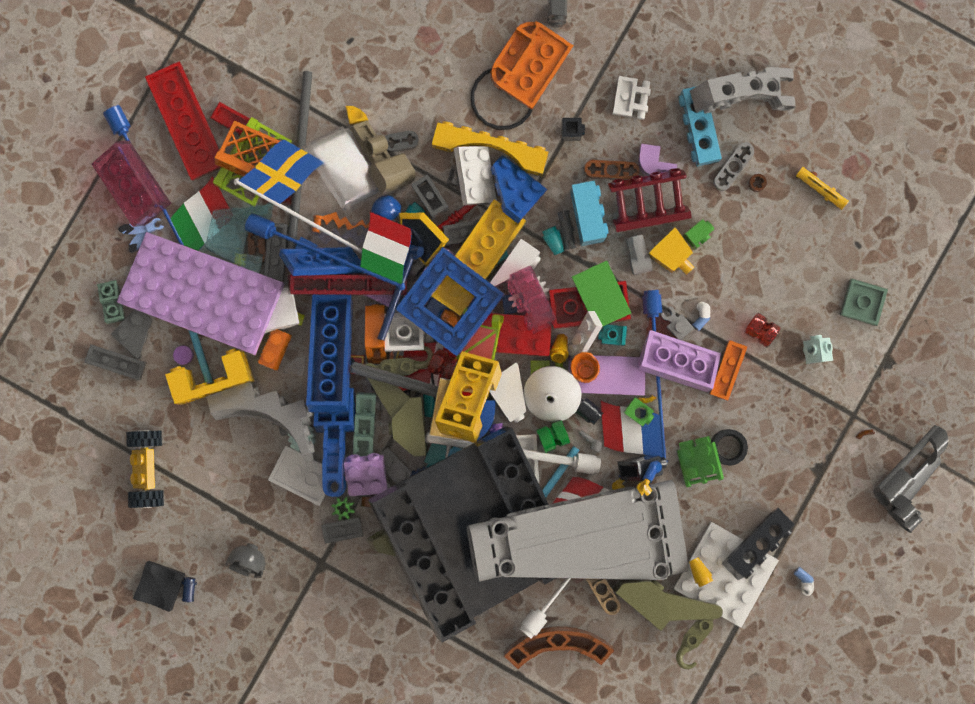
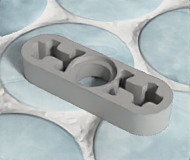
[713,142,754,191]

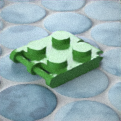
[677,436,724,487]

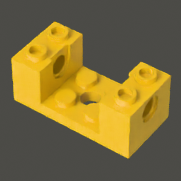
[165,348,255,405]
[435,351,502,443]

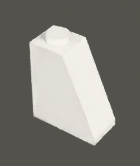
[489,363,526,423]

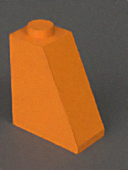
[365,304,387,364]

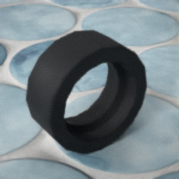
[711,429,748,466]

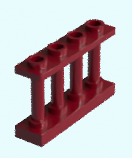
[608,168,692,232]

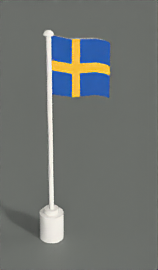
[234,140,362,254]

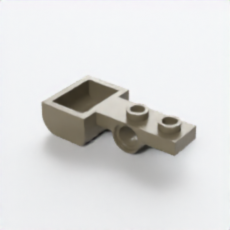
[350,120,415,194]

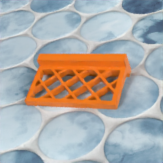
[215,121,280,177]

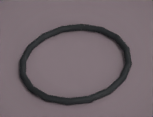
[471,69,533,130]

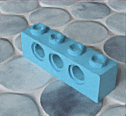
[678,86,722,167]

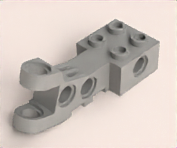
[690,67,795,114]

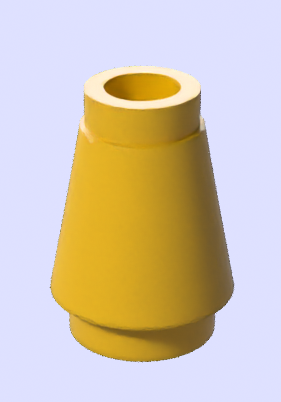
[550,334,569,363]
[689,557,713,588]

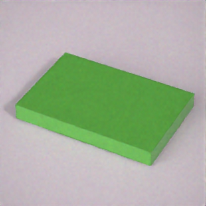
[571,261,631,327]

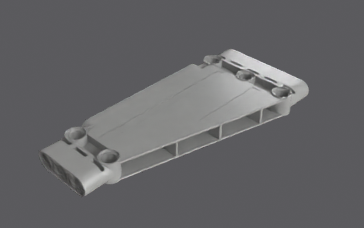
[467,480,689,582]

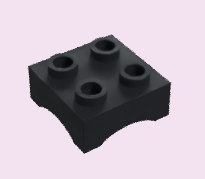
[133,561,185,612]

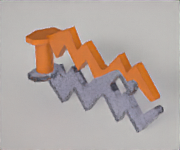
[310,212,370,247]

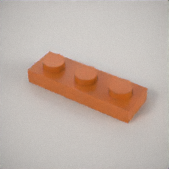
[709,340,747,401]

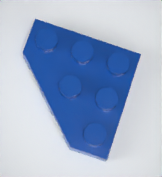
[491,155,547,223]

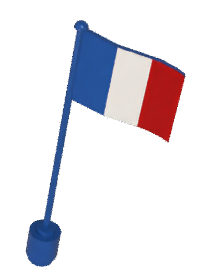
[601,290,668,463]

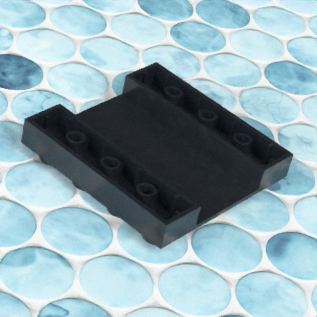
[368,426,556,643]

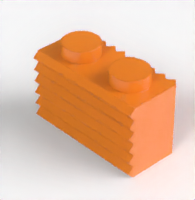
[258,329,292,371]

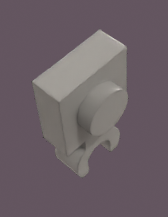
[660,306,694,340]

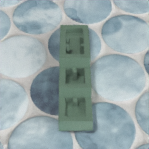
[353,392,376,456]

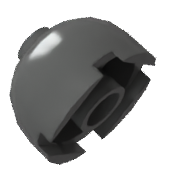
[225,543,266,578]

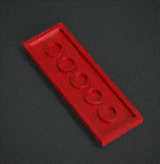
[145,61,221,181]

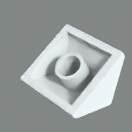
[384,313,425,352]

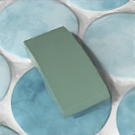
[97,280,125,324]

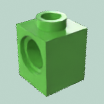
[623,397,654,426]

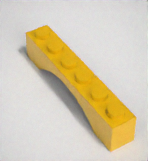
[432,121,548,177]

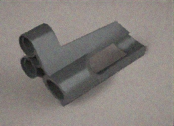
[874,425,948,533]

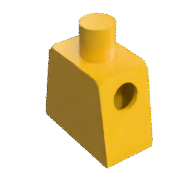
[647,228,694,275]

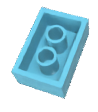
[570,181,609,246]

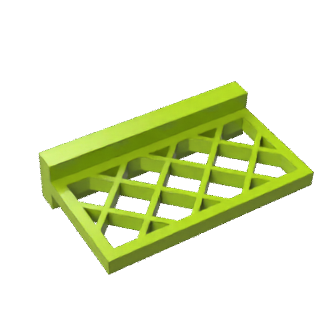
[213,117,292,207]

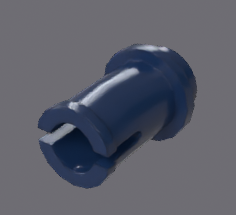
[182,577,197,602]

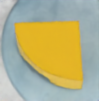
[345,106,368,126]

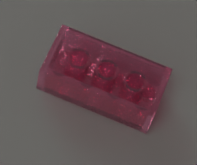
[91,141,172,227]

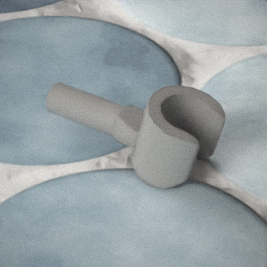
[579,430,602,452]

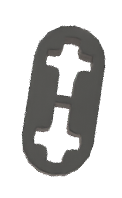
[385,131,419,152]

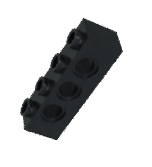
[721,508,795,580]

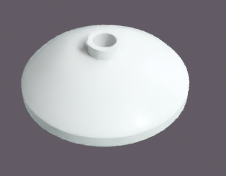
[524,366,581,422]

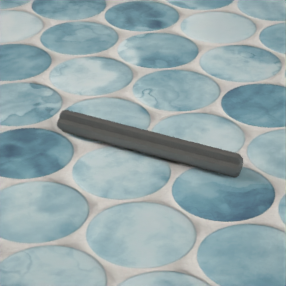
[350,362,438,398]

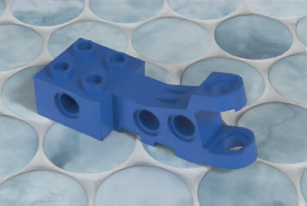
[314,388,356,497]

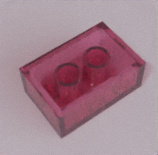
[507,265,556,334]

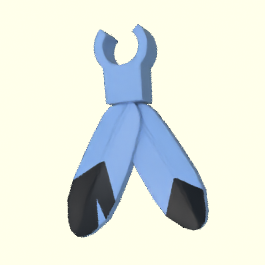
[118,218,164,253]

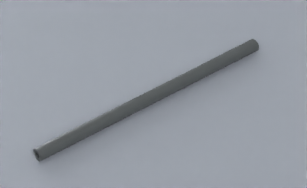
[286,71,313,249]

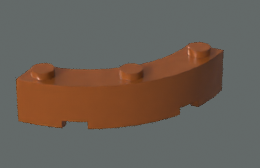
[503,626,614,669]

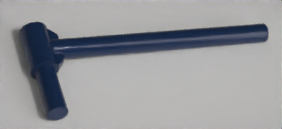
[377,245,424,341]

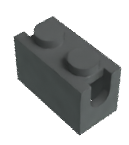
[411,174,449,219]

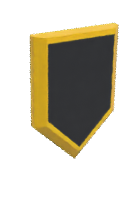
[399,212,449,267]

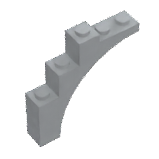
[206,382,315,462]

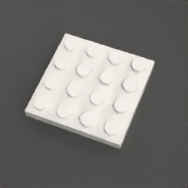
[673,521,779,627]

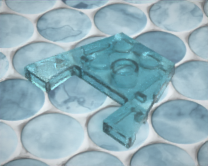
[205,203,274,274]

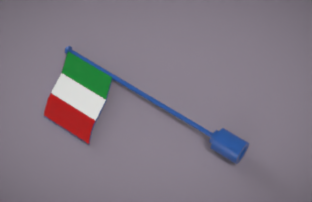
[103,105,234,251]
[245,212,412,290]

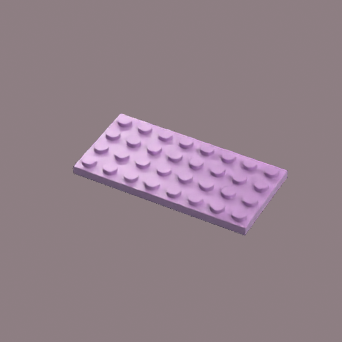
[117,232,285,355]

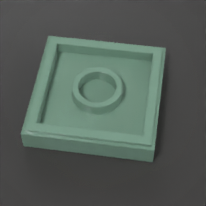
[840,278,888,326]

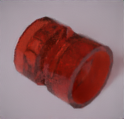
[744,312,781,348]
[427,349,459,380]

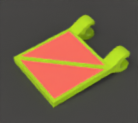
[456,308,504,360]

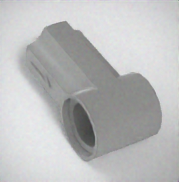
[626,235,652,275]

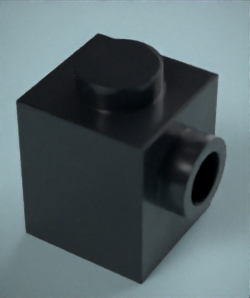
[561,118,585,141]

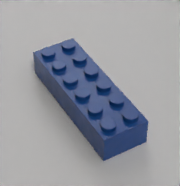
[306,295,353,412]

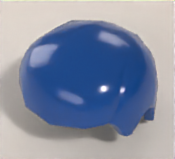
[371,195,401,221]

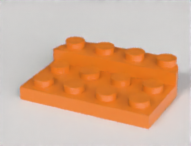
[490,21,574,110]

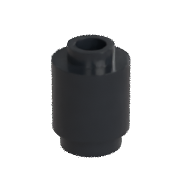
[575,397,603,425]

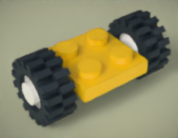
[126,430,164,508]

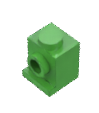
[683,219,714,250]

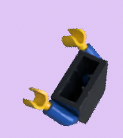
[612,455,667,496]

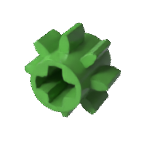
[331,497,355,520]

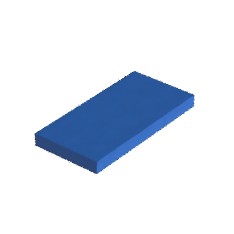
[279,247,364,276]

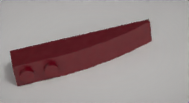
[288,274,407,295]

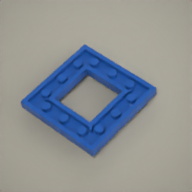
[396,247,505,357]

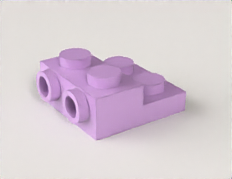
[344,453,388,496]

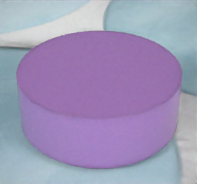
[173,346,194,365]

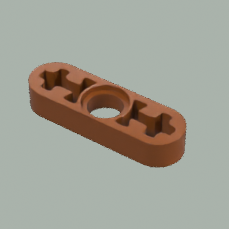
[584,160,640,180]

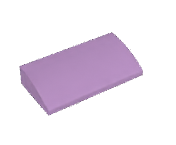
[637,330,721,392]
[568,355,645,396]

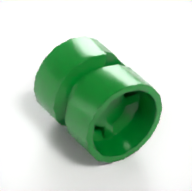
[536,420,570,453]

